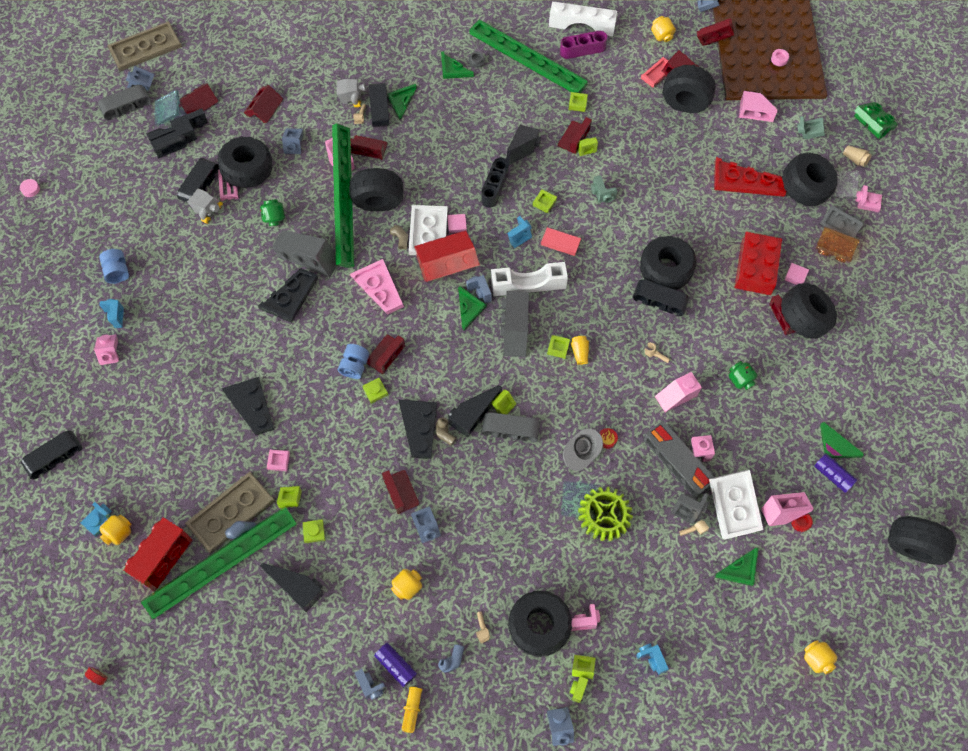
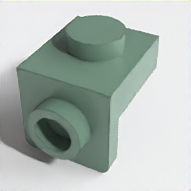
[797,116,825,139]
[591,175,617,203]

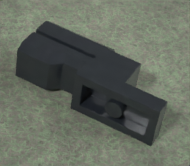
[146,108,208,159]

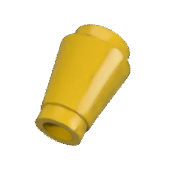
[571,336,589,365]

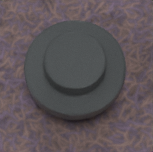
[468,51,485,68]

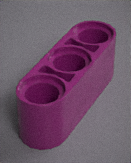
[560,31,608,59]

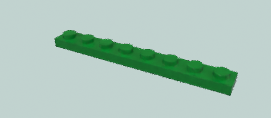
[469,19,588,93]
[332,123,354,268]
[141,507,297,619]

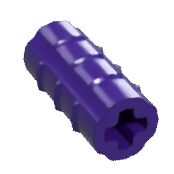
[814,453,857,493]
[374,642,417,688]

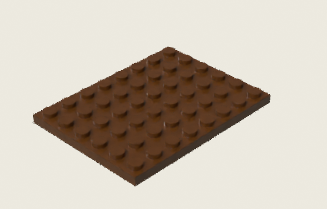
[713,0,827,100]

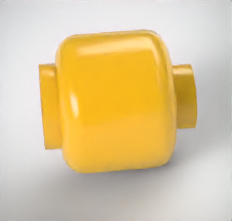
[651,16,676,42]
[99,515,131,545]
[391,569,422,600]
[804,640,837,674]

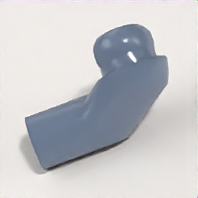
[225,521,256,539]
[438,645,464,673]

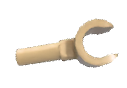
[353,104,366,124]
[645,342,670,363]
[679,520,709,536]
[476,612,490,643]

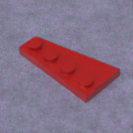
[714,157,786,197]

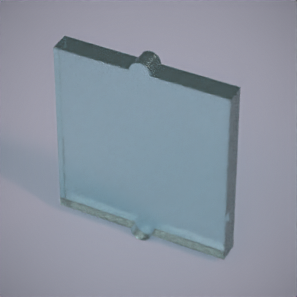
[154,90,180,126]
[561,481,596,519]

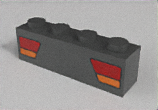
[643,420,715,499]

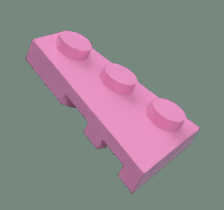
[350,259,404,315]

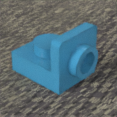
[507,216,532,249]
[100,299,124,328]
[81,502,112,537]
[636,644,669,675]

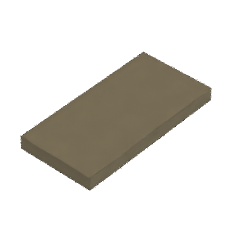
[107,21,182,71]
[185,472,275,554]

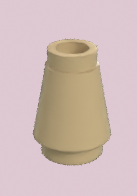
[843,145,872,167]

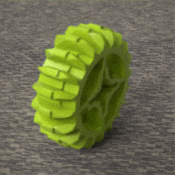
[578,487,633,541]

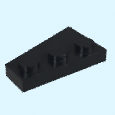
[258,268,318,323]
[221,377,275,435]
[398,399,437,459]

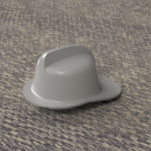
[563,428,603,471]

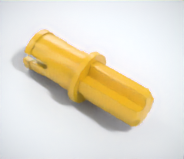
[402,687,423,733]

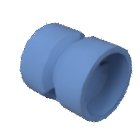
[99,249,129,284]
[337,344,370,379]

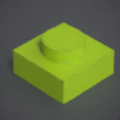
[568,92,588,112]
[578,137,598,156]
[533,189,557,213]
[547,335,570,359]
[362,378,388,404]
[492,390,516,415]
[277,486,302,508]
[302,519,325,544]
[572,655,596,679]
[569,677,588,703]

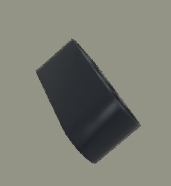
[369,83,390,127]
[481,157,509,208]
[177,158,219,203]
[632,279,689,316]
[21,430,83,479]

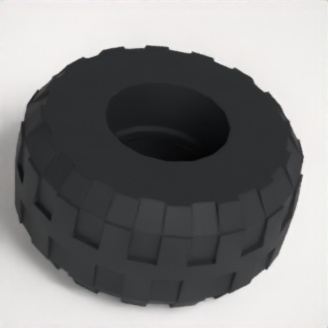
[662,65,716,114]
[218,136,272,188]
[782,152,838,206]
[349,168,403,212]
[640,236,697,290]
[781,283,837,339]
[888,516,957,565]
[508,590,572,657]

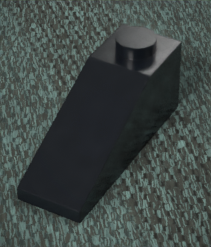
[505,125,541,166]
[448,385,502,437]
[260,563,324,612]

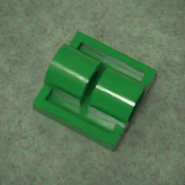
[854,102,898,140]

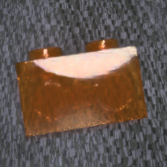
[816,227,860,263]

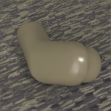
[390,225,408,250]
[435,417,457,446]

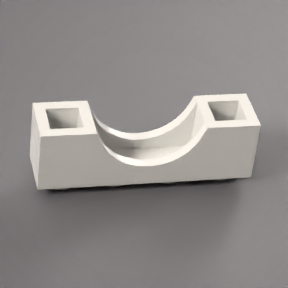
[549,1,617,36]
[491,262,568,296]

